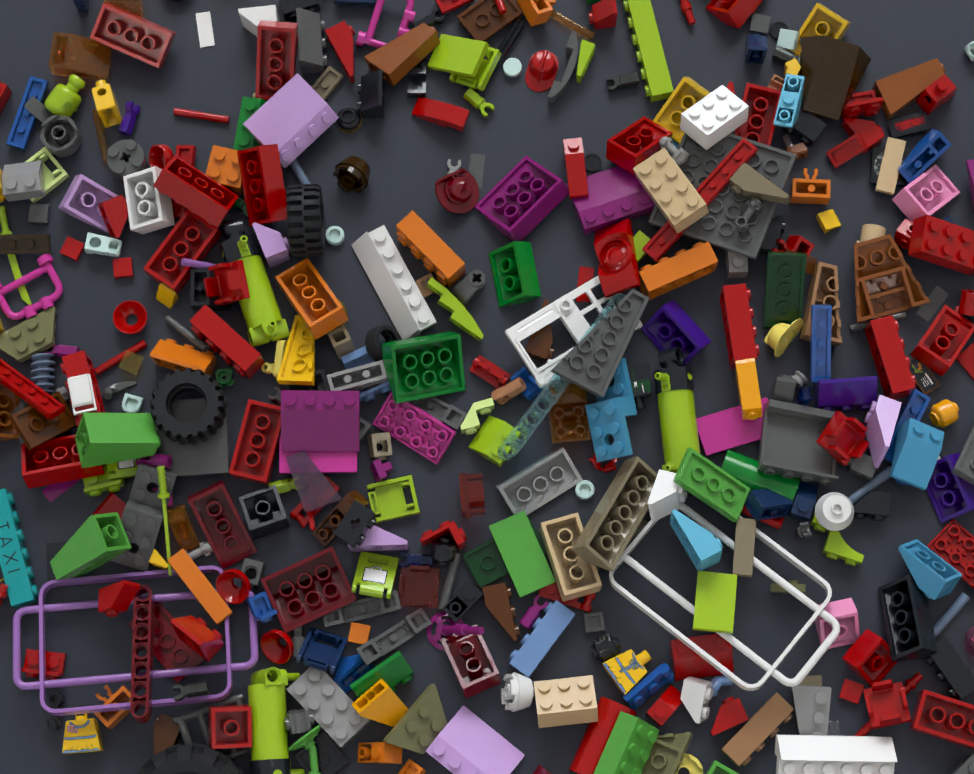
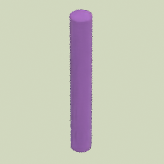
[181,258,216,269]

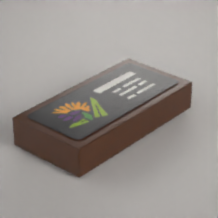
[909,358,941,395]

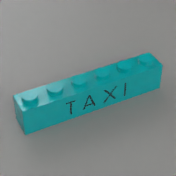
[0,488,39,609]

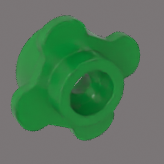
[214,368,234,388]

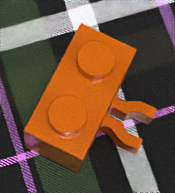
[516,0,556,27]
[789,168,831,205]
[94,685,131,729]

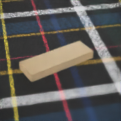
[875,137,906,195]

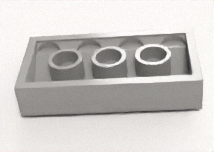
[496,447,583,515]

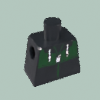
[627,363,651,411]

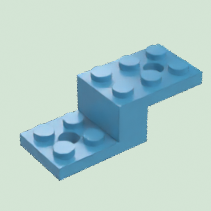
[585,358,637,462]

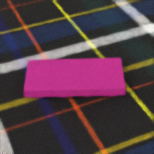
[373,392,457,465]
[697,397,768,457]
[279,435,357,474]

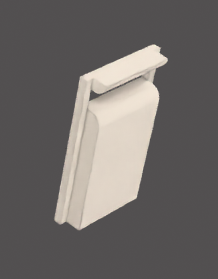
[67,374,97,416]

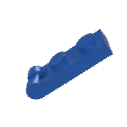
[623,663,675,710]

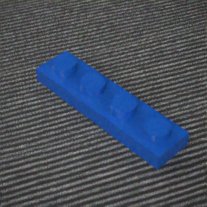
[6,76,49,151]
[810,305,832,382]
[883,389,931,464]

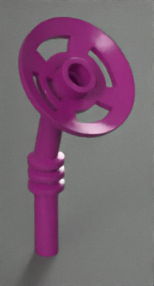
[426,611,484,651]

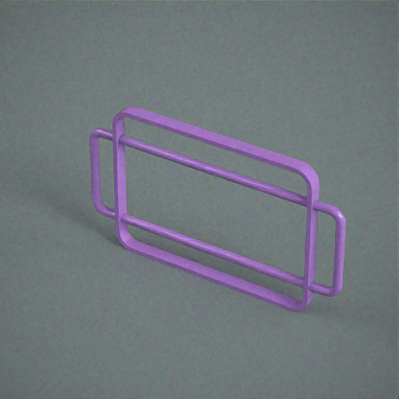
[13,565,259,716]

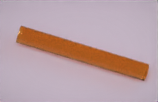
[550,9,595,40]
[92,109,108,163]

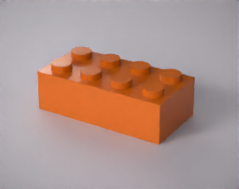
[396,210,466,289]
[639,241,718,301]
[275,258,348,340]

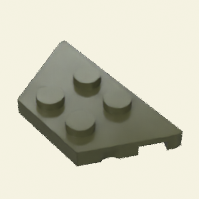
[0,306,57,364]
[383,684,447,754]
[642,732,693,774]

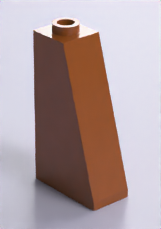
[364,23,440,86]
[872,58,945,120]

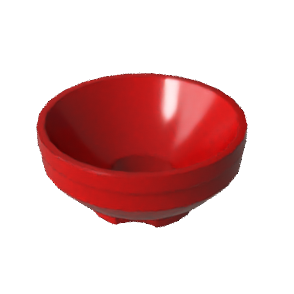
[113,300,148,335]
[216,569,251,604]
[260,629,294,664]

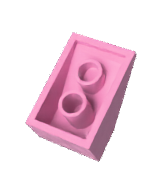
[892,164,960,222]

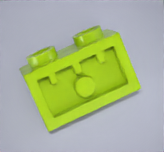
[83,466,125,497]

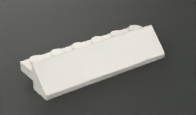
[351,225,437,340]
[775,734,898,774]

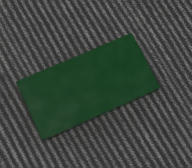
[762,251,807,328]
[462,518,547,590]

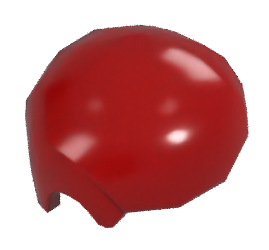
[148,144,174,169]

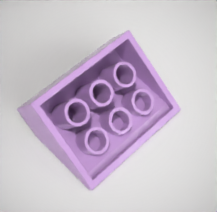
[243,73,339,168]
[426,705,525,774]

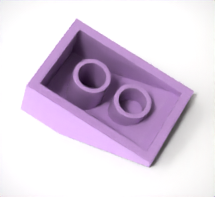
[58,174,118,234]
[864,395,902,468]
[348,521,409,552]

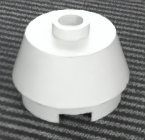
[815,492,854,531]
[501,672,534,712]

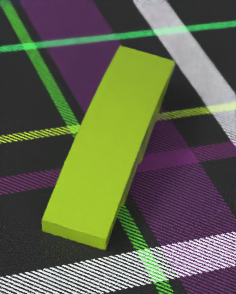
[426,277,484,342]

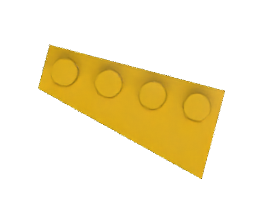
[277,315,315,386]

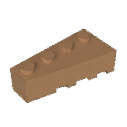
[799,262,842,348]

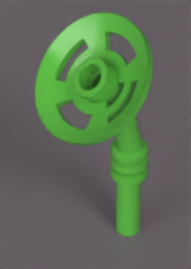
[288,725,321,774]

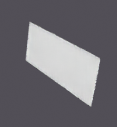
[196,11,215,48]

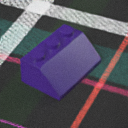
[641,299,712,367]
[814,376,878,412]
[926,453,974,523]

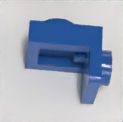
[510,367,543,401]
[246,591,278,623]

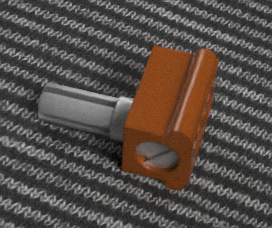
[782,135,808,161]

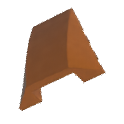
[853,234,930,323]

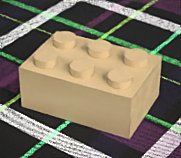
[533,675,598,728]

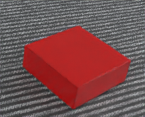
[59,236,85,261]
[113,257,134,279]
[838,678,864,704]

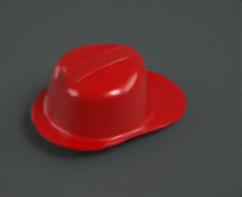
[525,50,559,92]

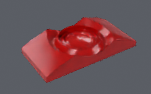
[594,218,640,298]

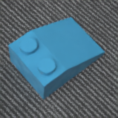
[890,418,944,490]
[898,539,962,600]

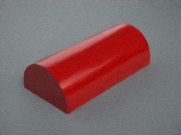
[568,697,637,774]

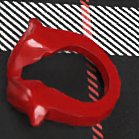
[588,451,618,473]

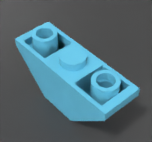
[773,74,805,128]

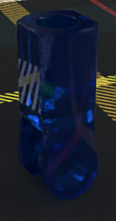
[796,387,813,406]

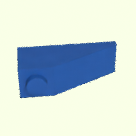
[898,129,952,184]

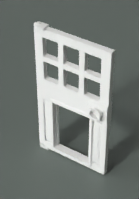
[505,276,643,389]

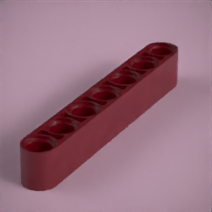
[130,585,155,723]

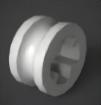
[791,370,809,389]

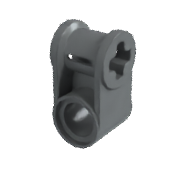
[451,270,486,306]

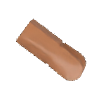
[491,377,526,405]

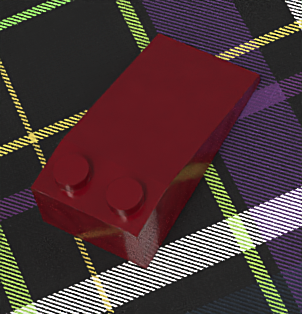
[187,480,257,569]

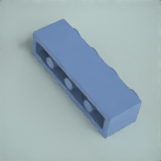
[509,600,575,678]

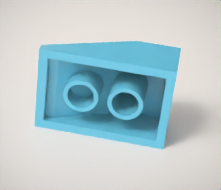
[670,509,723,571]

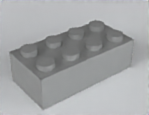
[287,667,371,749]

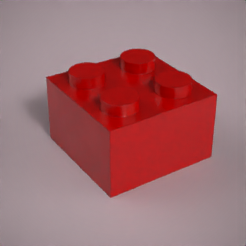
[209,705,252,749]

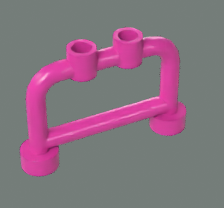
[355,0,416,48]
[0,253,63,320]

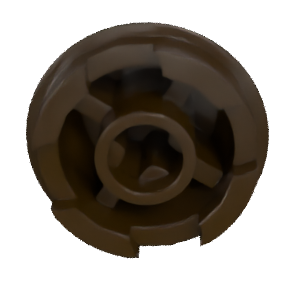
[333,156,371,193]

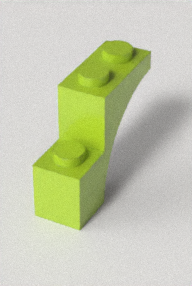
[810,509,864,567]

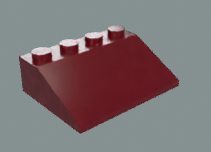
[261,546,357,633]

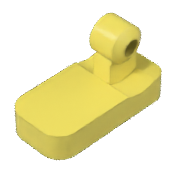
[261,340,288,378]

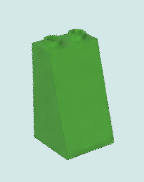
[75,413,161,468]
[50,512,132,580]

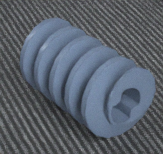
[30,353,56,395]

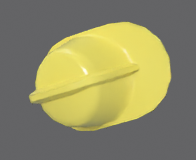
[764,318,804,357]

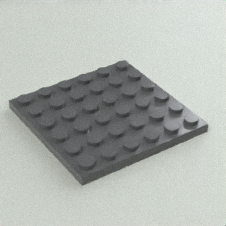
[648,132,797,260]

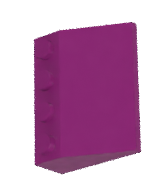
[474,155,569,242]
[565,166,655,236]
[281,390,360,452]

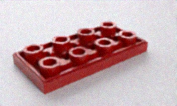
[927,519,974,589]

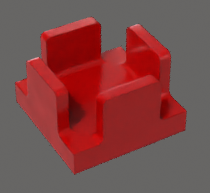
[204,260,250,306]
[816,411,869,466]
[863,679,911,729]

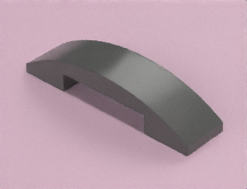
[548,30,578,104]
[409,396,467,431]
[323,590,402,628]
[356,608,432,666]

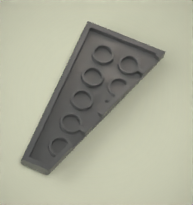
[551,289,649,398]

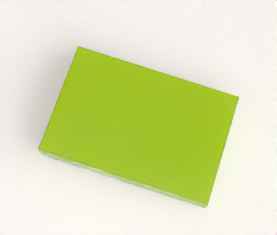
[427,34,489,78]
[693,571,737,634]

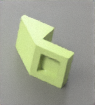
[460,398,494,435]

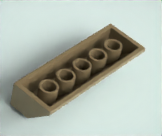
[571,456,657,571]

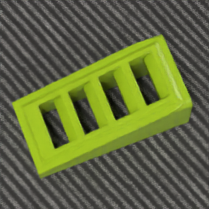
[576,39,595,83]

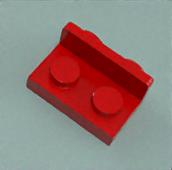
[21,649,67,680]

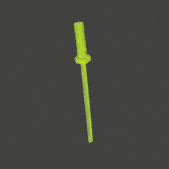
[0,206,32,305]
[157,466,172,576]

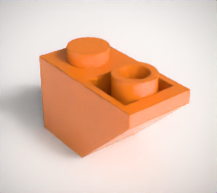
[358,742,402,764]

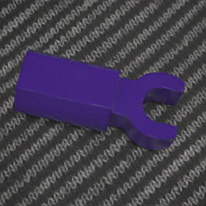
[118,101,140,136]

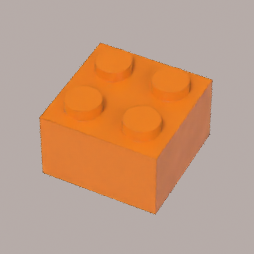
[205,145,244,195]

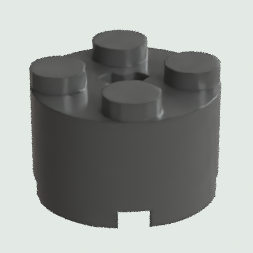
[40,115,82,158]
[107,139,148,180]

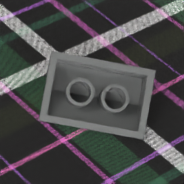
[296,8,327,74]

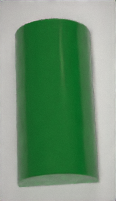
[721,449,801,501]

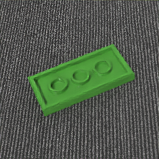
[673,447,750,523]
[489,511,556,598]

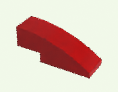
[411,97,470,132]

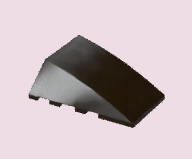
[800,35,871,121]

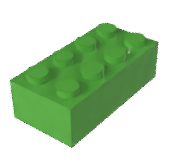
[593,711,660,774]

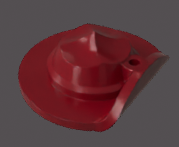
[435,168,479,214]

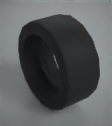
[365,325,400,361]

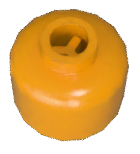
[929,399,959,428]

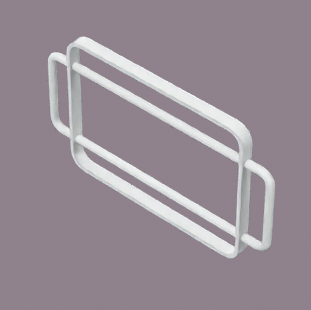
[609,490,840,691]

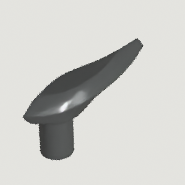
[101,381,137,400]

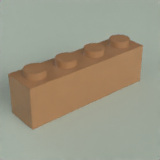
[720,692,794,767]

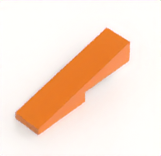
[167,548,233,625]

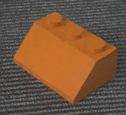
[150,338,217,376]

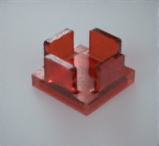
[459,473,485,518]
[399,565,440,608]

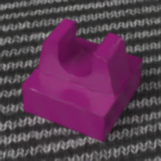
[369,459,393,483]

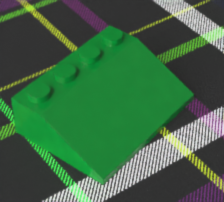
[381,331,466,403]

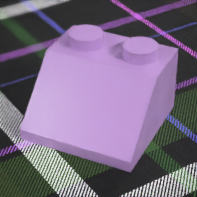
[252,222,291,268]

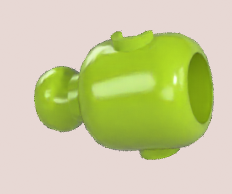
[44,74,85,118]

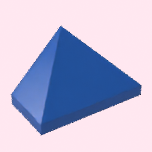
[334,655,375,693]

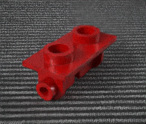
[469,355,511,389]

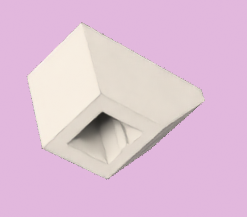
[680,676,713,724]

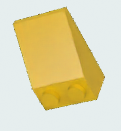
[787,3,851,56]
[653,76,710,143]

